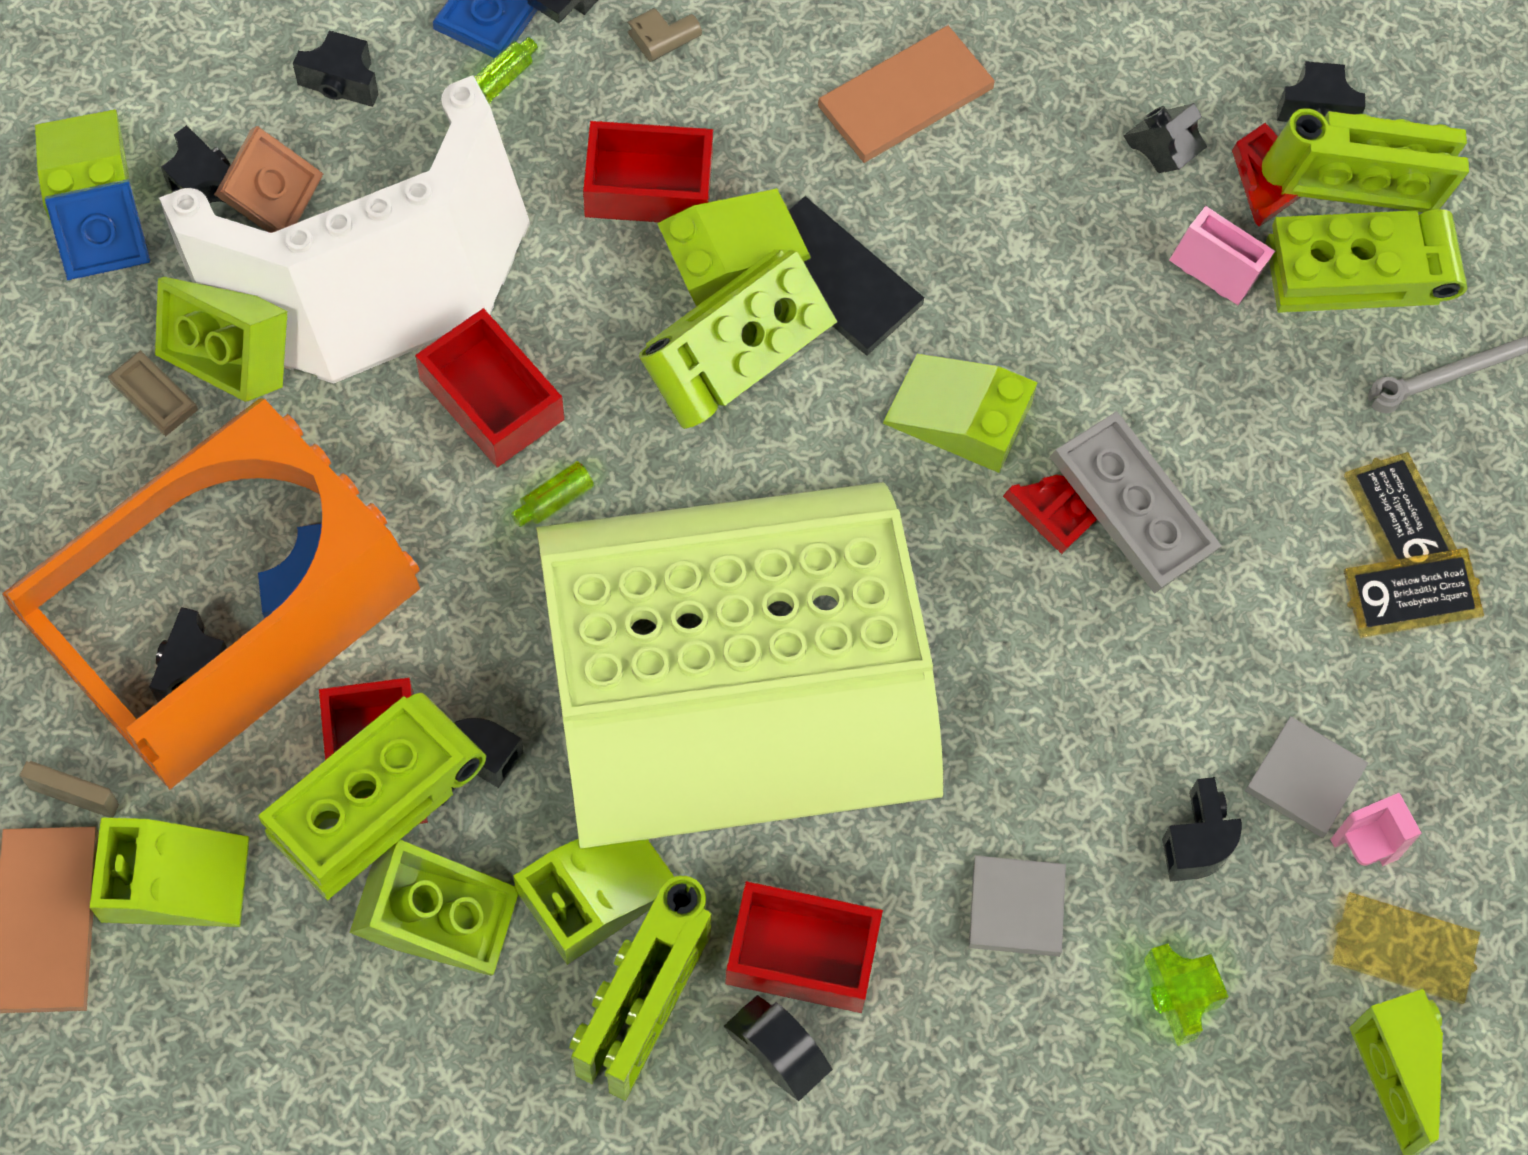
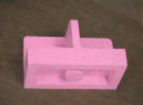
[1330,793,1422,866]

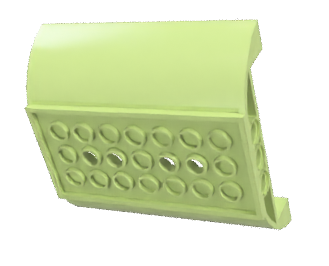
[536,482,943,848]

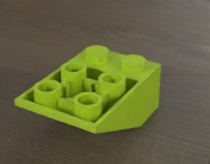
[89,817,250,927]
[513,838,674,965]

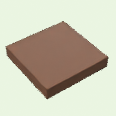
[214,126,324,233]

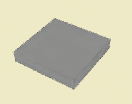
[1245,716,1368,838]
[968,855,1066,957]

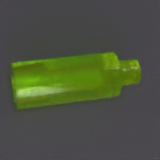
[474,37,538,104]
[511,461,594,527]

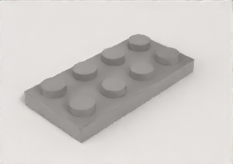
[1050,411,1222,594]

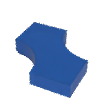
[258,523,322,619]

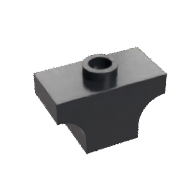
[293,30,379,107]
[1277,61,1365,122]
[1123,103,1207,173]
[161,125,231,203]
[149,607,227,702]

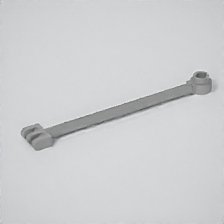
[1368,336,1528,413]

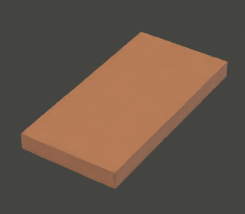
[818,25,995,163]
[0,827,99,1013]

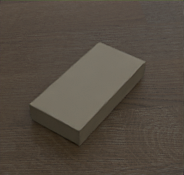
[108,350,198,437]
[19,761,119,818]

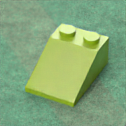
[35,109,131,225]
[657,188,811,306]
[155,277,288,402]
[883,353,1038,473]
[349,840,518,976]
[1349,989,1443,1155]

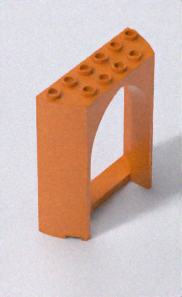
[2,398,420,790]

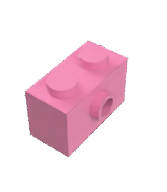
[1169,206,1275,305]

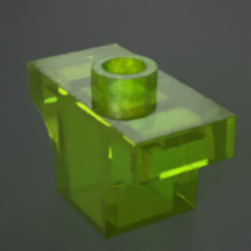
[1144,943,1229,1046]

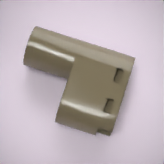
[627,8,702,62]

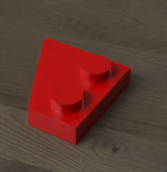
[1232,123,1301,227]
[1003,474,1097,554]

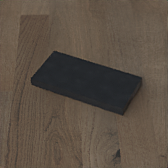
[788,196,925,356]

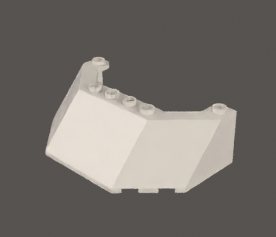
[159,75,530,384]

